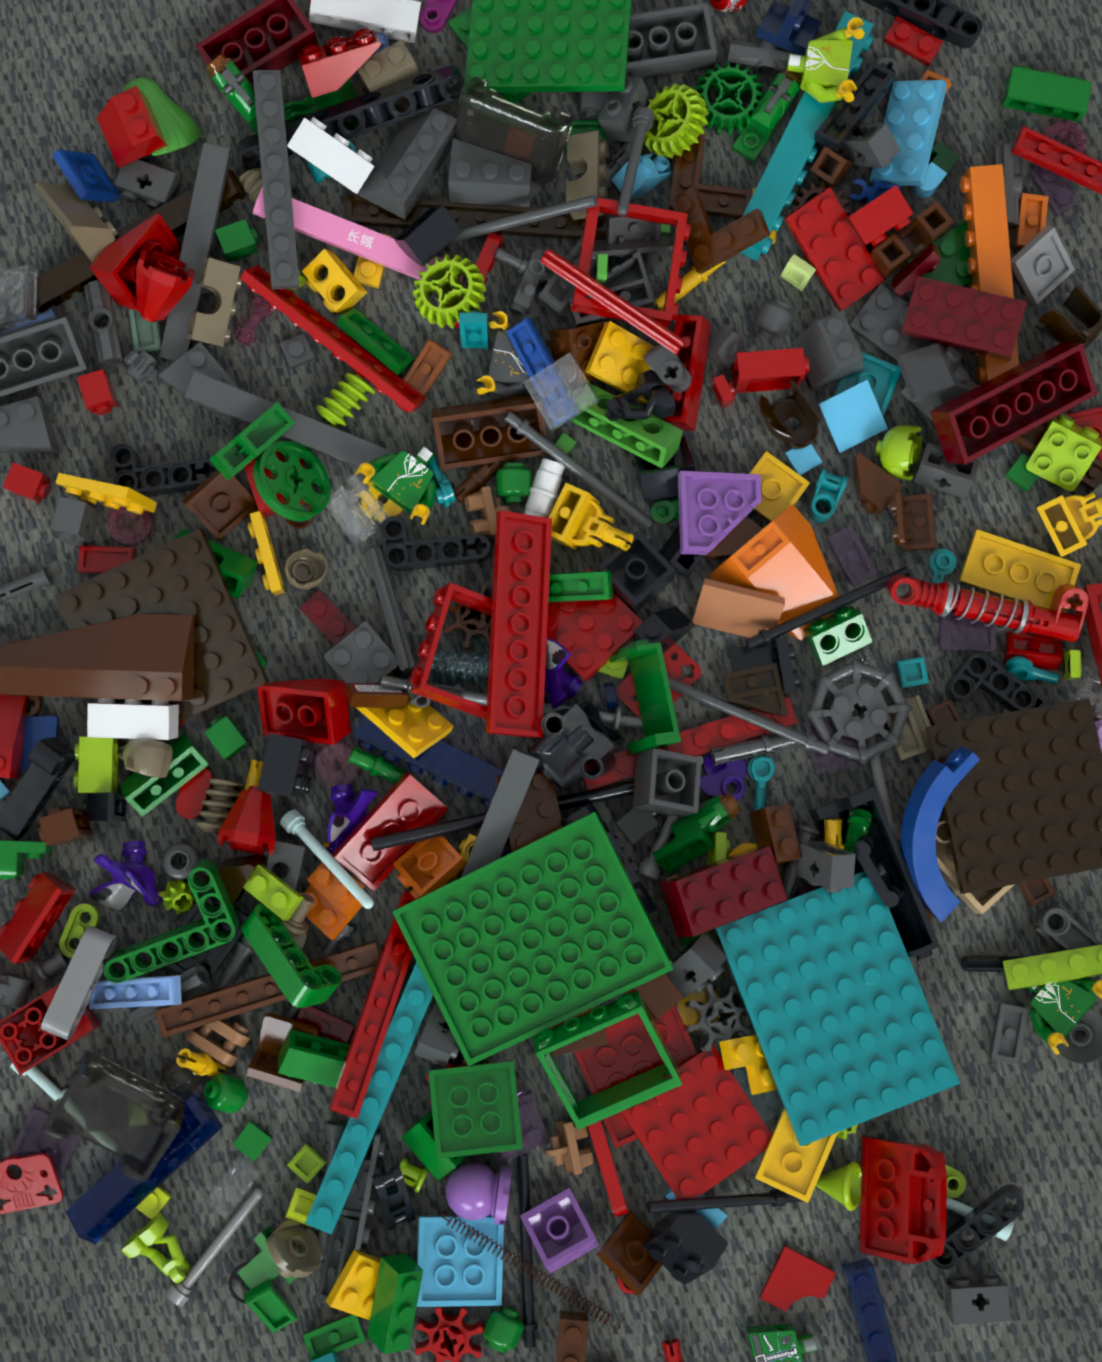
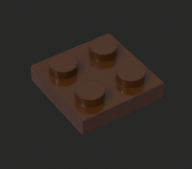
[182,470,257,541]
[596,1211,662,1296]

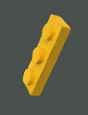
[248,511,286,596]

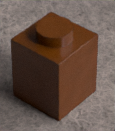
[811,146,855,186]

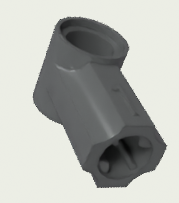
[0,973,33,1008]

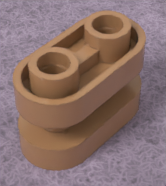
[185,1019,251,1067]

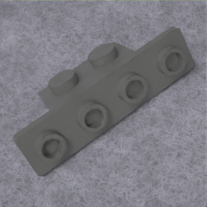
[580,214,688,260]
[341,1131,386,1251]

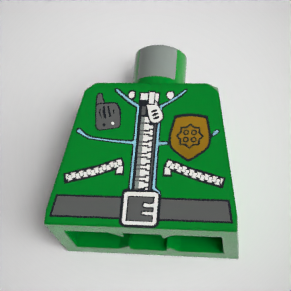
[746,1323,817,1362]

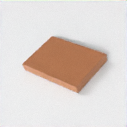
[692,578,786,642]

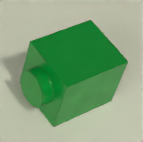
[215,219,260,262]
[204,716,251,760]

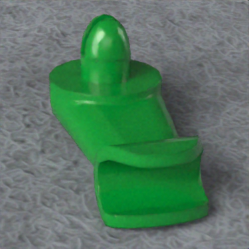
[651,497,679,524]
[844,808,872,863]

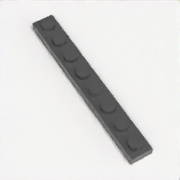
[253,70,299,290]

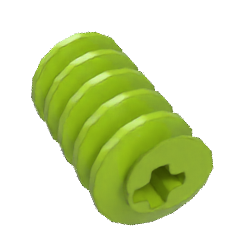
[316,373,376,429]

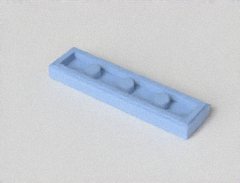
[89,975,182,1009]

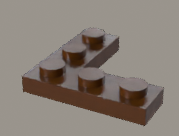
[668,132,752,219]
[670,186,770,274]

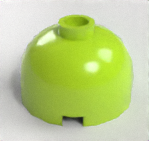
[876,425,922,481]

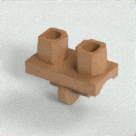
[464,486,512,540]
[545,1120,594,1175]

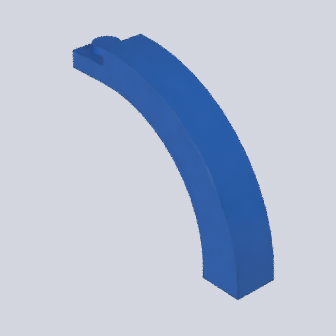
[901,746,980,923]

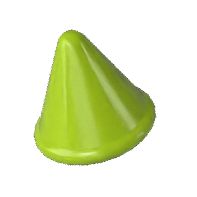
[816,1161,862,1211]

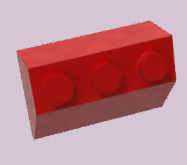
[0,872,77,964]

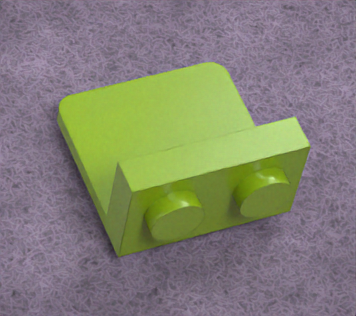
[1026,414,1102,492]

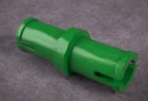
[347,746,405,784]

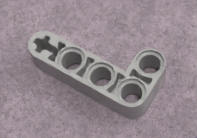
[41,926,121,1040]

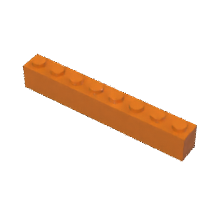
[960,164,1019,384]

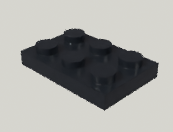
[166,897,248,990]

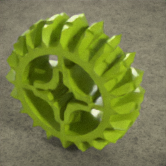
[644,83,709,159]
[412,254,486,329]

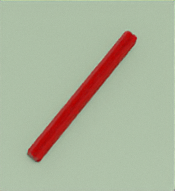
[541,249,684,354]

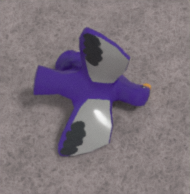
[545,638,583,709]
[323,784,378,853]
[90,841,163,910]

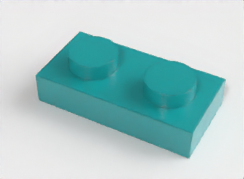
[459,311,489,349]

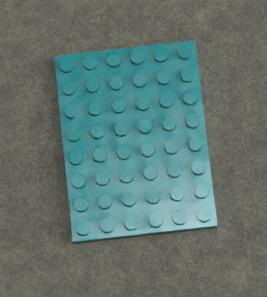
[715,871,960,1146]

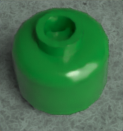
[496,463,531,503]
[204,1073,248,1114]
[483,1306,524,1353]

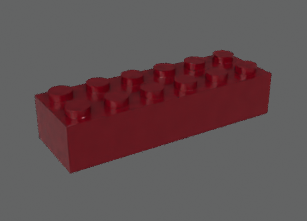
[930,342,1097,464]

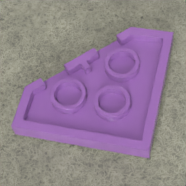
[678,471,762,555]

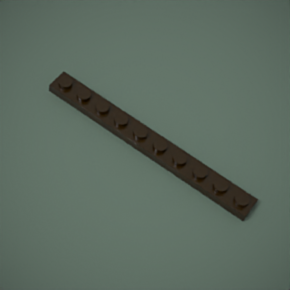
[346,195,607,241]

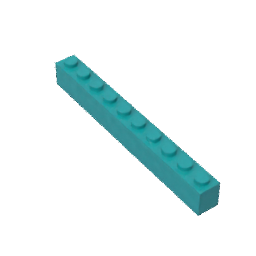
[740,11,874,261]
[305,962,434,1235]

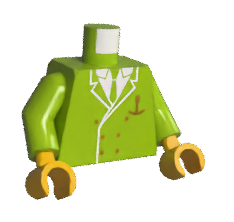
[787,17,865,103]

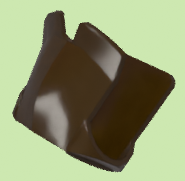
[1035,286,1102,349]
[759,378,821,450]

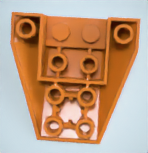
[708,504,839,641]

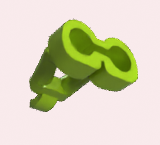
[120,1213,191,1283]

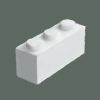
[287,117,375,194]
[87,698,179,740]

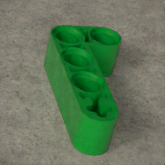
[241,904,342,1008]

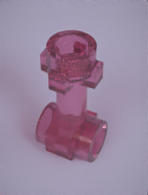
[235,297,273,347]

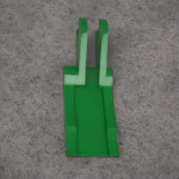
[283,79,357,122]

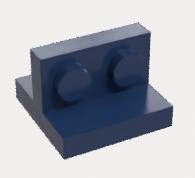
[756,0,822,56]

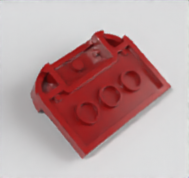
[860,1136,947,1264]

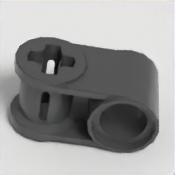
[642,343,692,393]

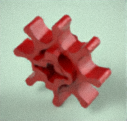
[415,1306,484,1362]

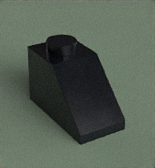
[633,606,695,653]
[83,792,127,822]

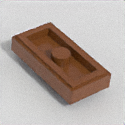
[403,338,453,397]

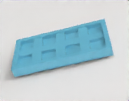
[870,80,947,186]

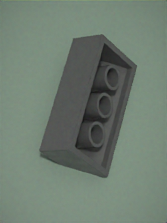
[358,108,458,220]

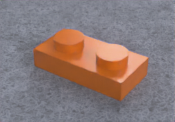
[1014,193,1049,249]

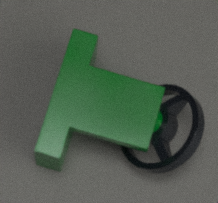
[228,1226,297,1304]

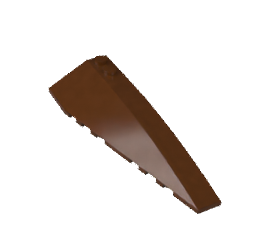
[0,614,195,701]

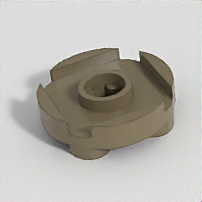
[266,1220,323,1278]

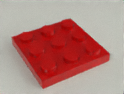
[547,568,643,683]

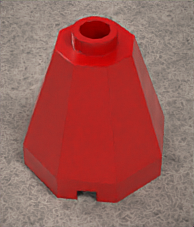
[136,251,195,322]
[217,786,276,855]

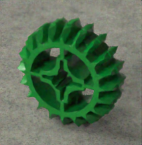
[694,62,764,136]

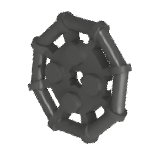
[807,659,911,764]

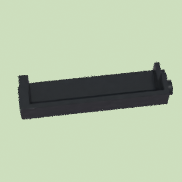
[809,787,940,960]

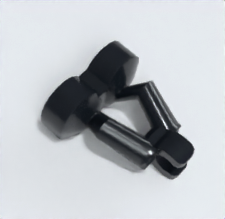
[605,369,676,421]

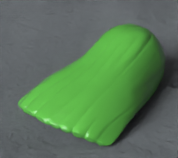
[122,77,203,156]

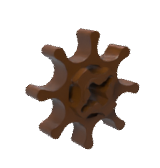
[445,583,491,650]

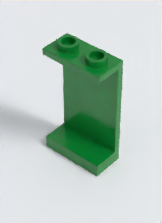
[610,639,681,755]

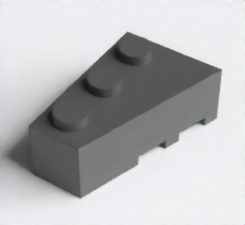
[448,138,532,207]
[569,251,655,328]
[0,396,60,455]

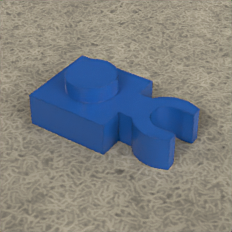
[849,178,901,205]

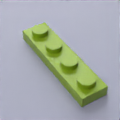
[1003,945,1102,990]

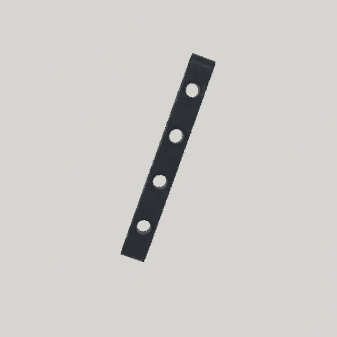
[862,0,983,49]
[237,66,466,171]

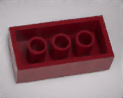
[195,0,319,87]
[902,276,1027,361]
[660,846,788,937]

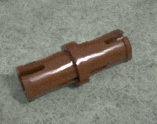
[453,462,503,505]

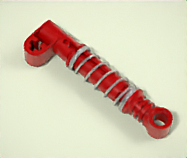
[886,574,1089,642]

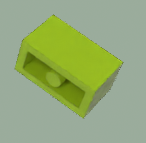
[74,737,119,793]

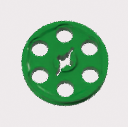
[254,441,331,521]

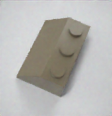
[34,182,118,263]

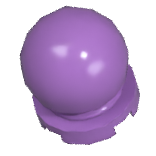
[445,1162,512,1225]

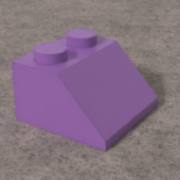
[520,1188,600,1274]

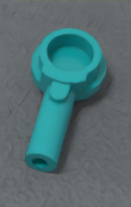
[428,456,455,508]
[929,549,957,584]
[1005,656,1059,684]
[747,755,775,810]

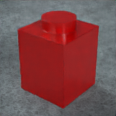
[77,369,118,415]
[3,462,51,503]

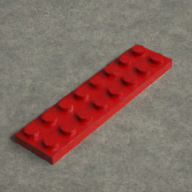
[486,510,552,739]

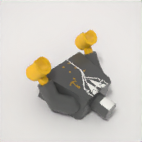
[477,311,533,398]

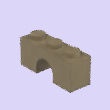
[566,131,609,220]
[186,258,242,347]

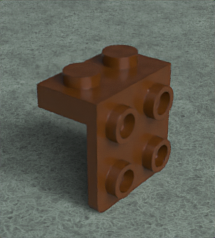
[550,320,612,385]
[890,489,936,552]
[246,1013,319,1092]

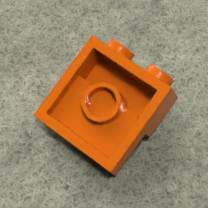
[393,836,467,899]
[304,860,365,941]

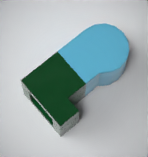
[912,141,960,198]

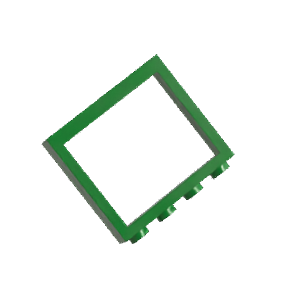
[533,991,683,1130]

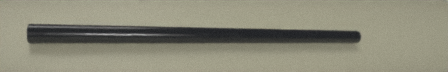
[371,780,634,851]

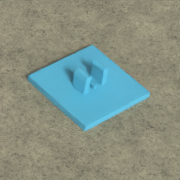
[818,379,888,453]

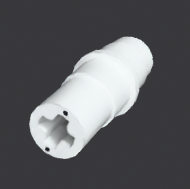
[524,459,565,518]

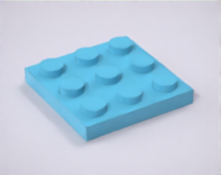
[416,1215,504,1307]

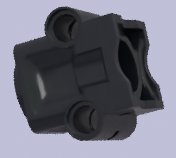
[530,700,626,790]

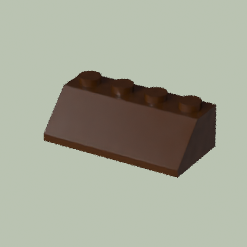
[432,393,548,470]

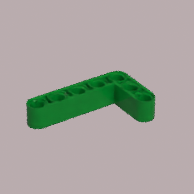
[104,860,239,983]

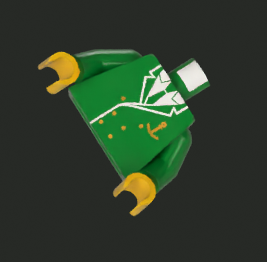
[354,446,436,525]
[1027,977,1102,1055]

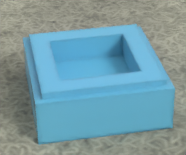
[784,444,822,476]

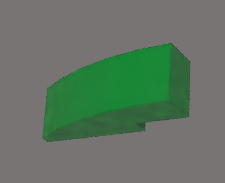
[209,402,295,481]

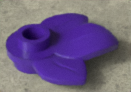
[700,753,748,802]

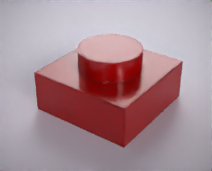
[711,374,736,409]

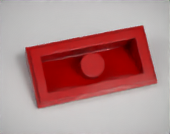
[1003,632,1063,670]

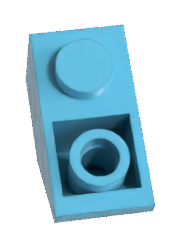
[611,153,673,200]

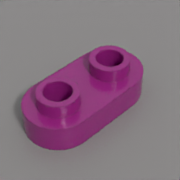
[419,0,458,33]

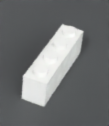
[309,0,421,43]

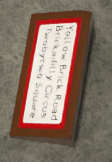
[346,683,408,708]

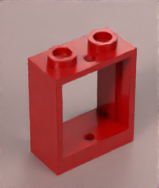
[732,348,809,393]

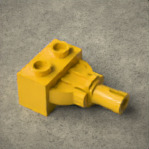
[548,483,634,551]
[1037,492,1102,557]

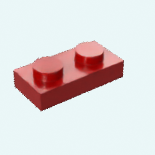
[883,16,943,67]

